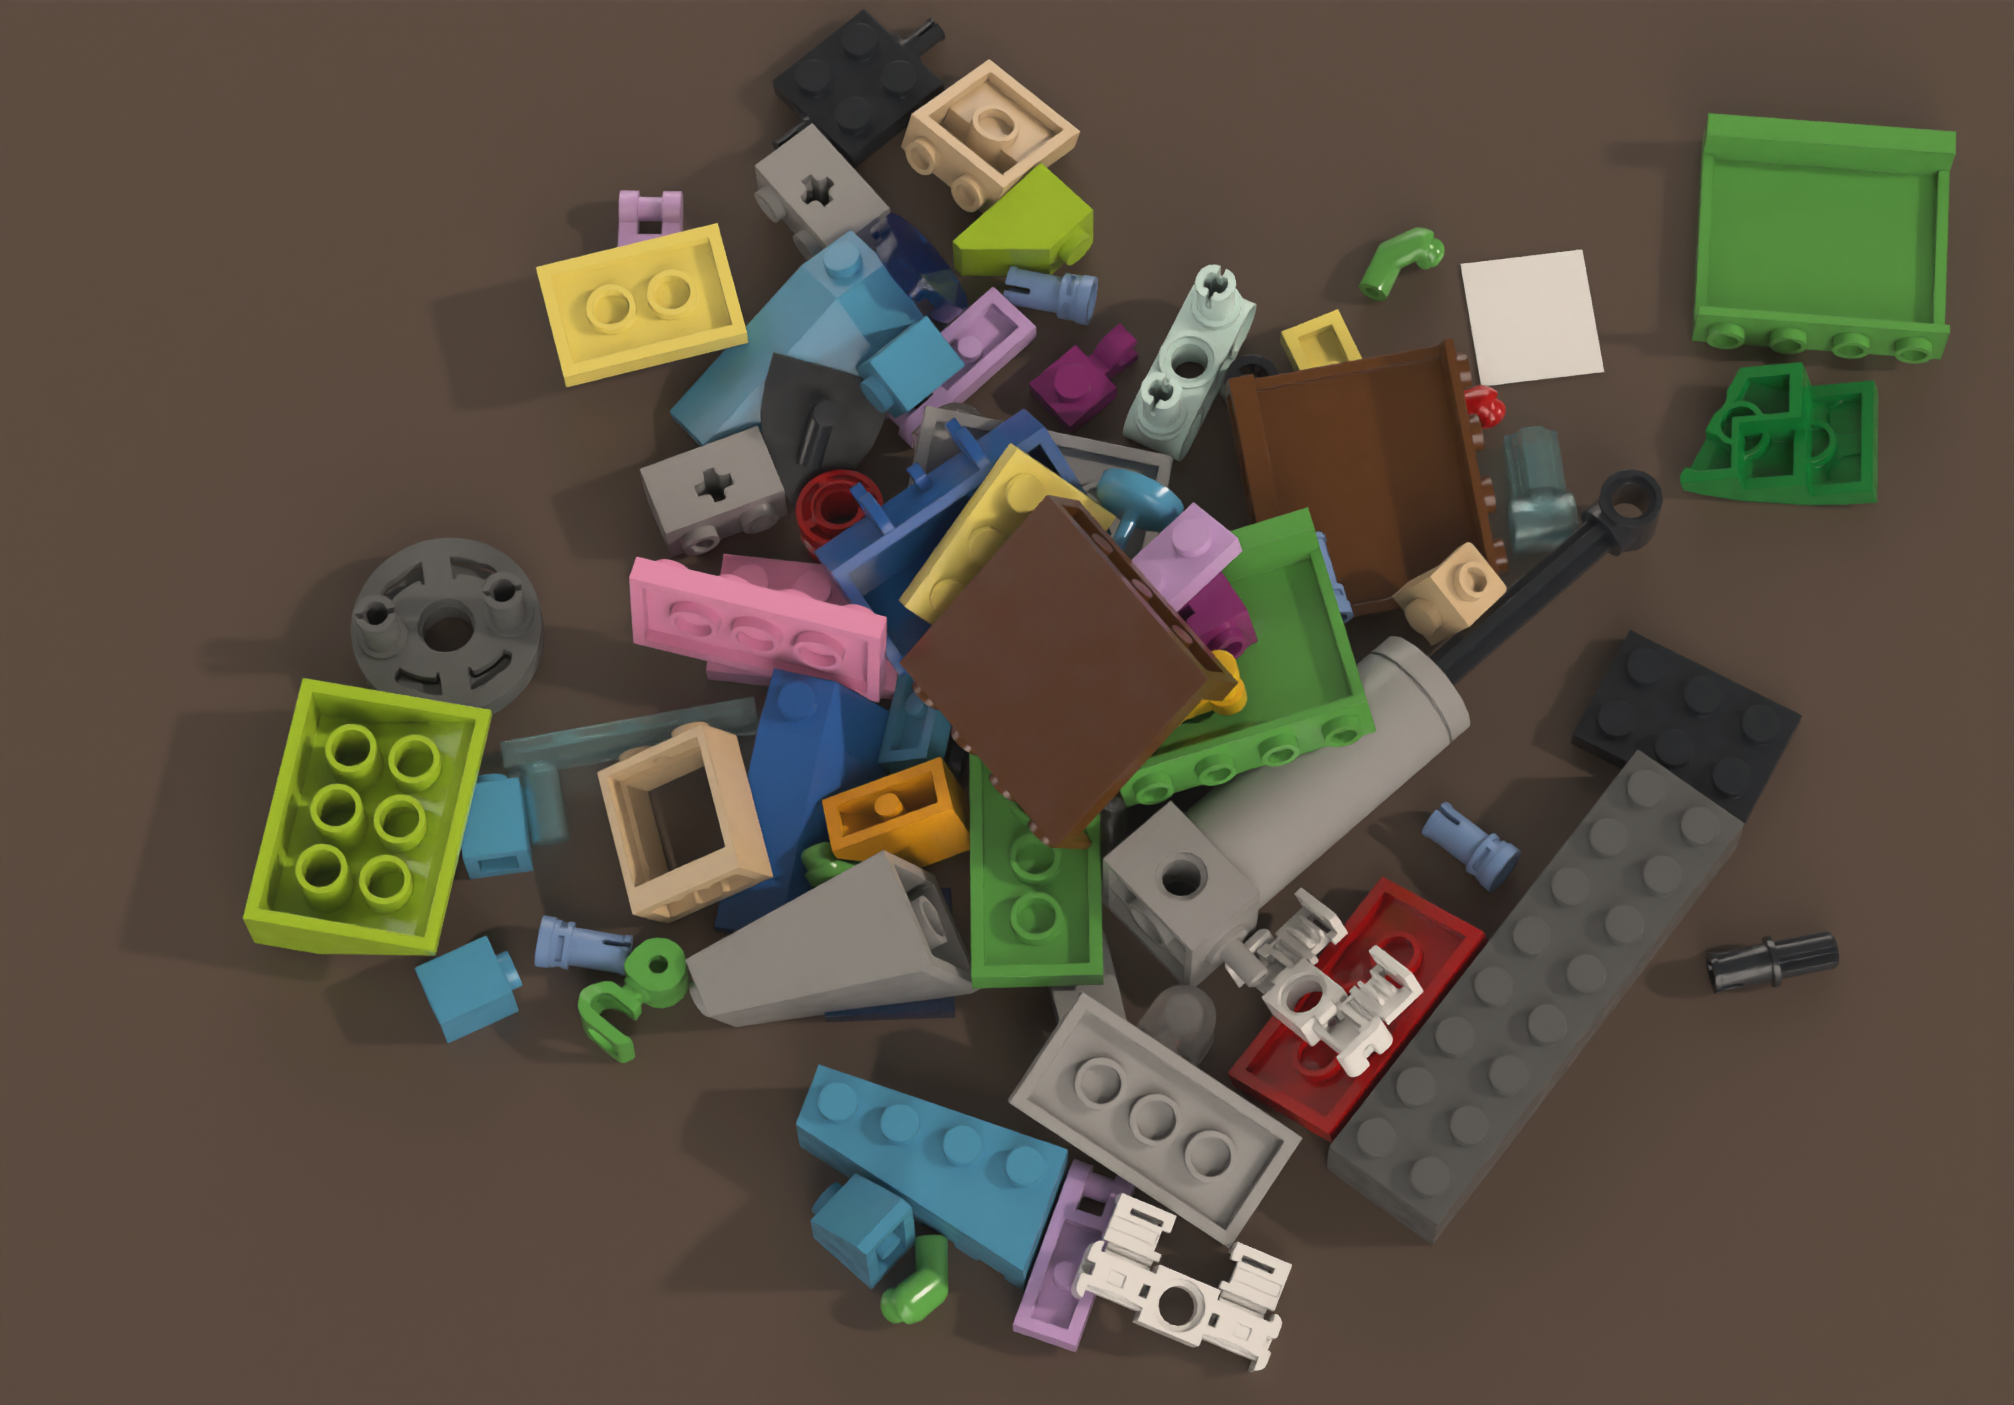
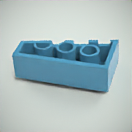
[796,1064,1068,1291]

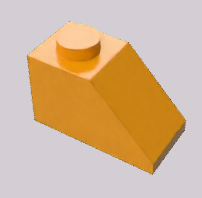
[822,757,970,868]

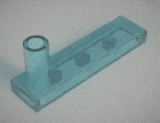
[500,696,759,847]

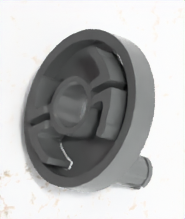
[351,538,545,715]

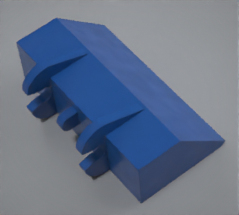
[814,409,1112,678]

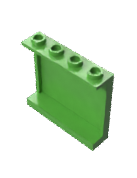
[1692,113,1956,364]
[1120,507,1377,807]

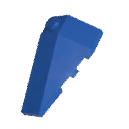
[714,668,890,934]

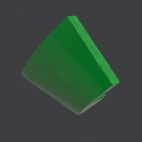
[1680,362,1878,505]

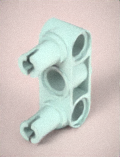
[1122,264,1257,461]

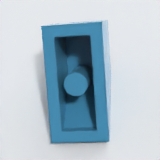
[810,1173,916,1290]

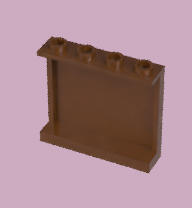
[1224,337,1509,619]
[899,495,1238,850]

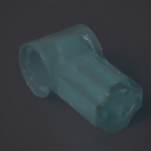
[1502,426,1579,556]

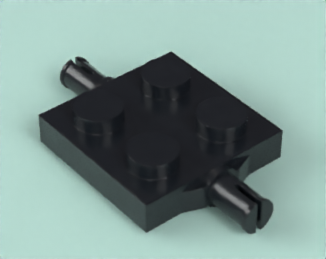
[772,9,946,168]

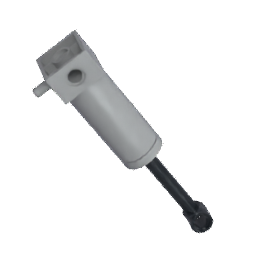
[1102,469,1663,993]

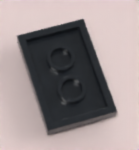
[1571,630,1802,829]

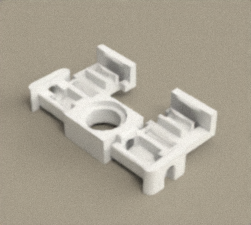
[1225,887,1423,1077]
[1071,1193,1292,1372]

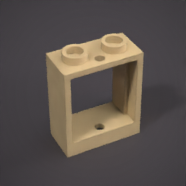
[597,722,773,924]

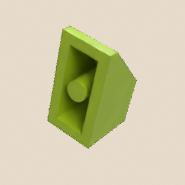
[952,163,1093,276]

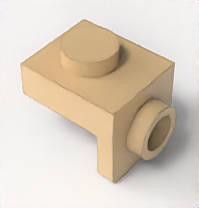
[1392,542,1506,646]

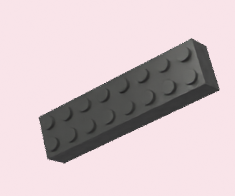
[1326,750,1745,1246]

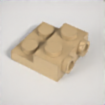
[901,59,1080,214]

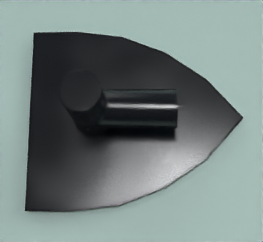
[760,352,887,509]

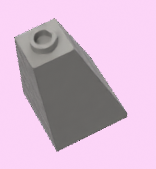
[685,850,981,1027]

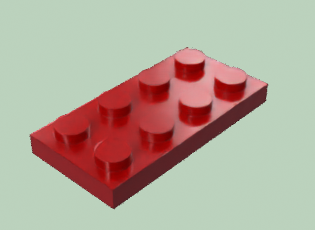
[1227,876,1488,1144]

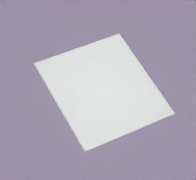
[1460,250,1604,386]

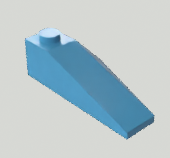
[670,230,924,446]

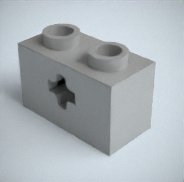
[754,123,892,261]
[640,426,788,558]

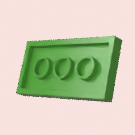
[969,753,1104,989]

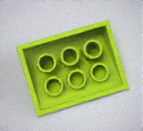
[243,678,492,956]

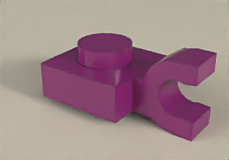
[1029,323,1139,435]

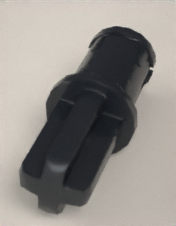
[1706,931,1839,994]

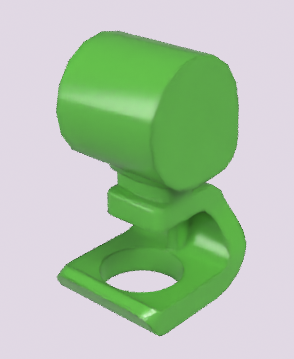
[578,937,689,1063]

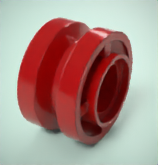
[795,470,884,564]

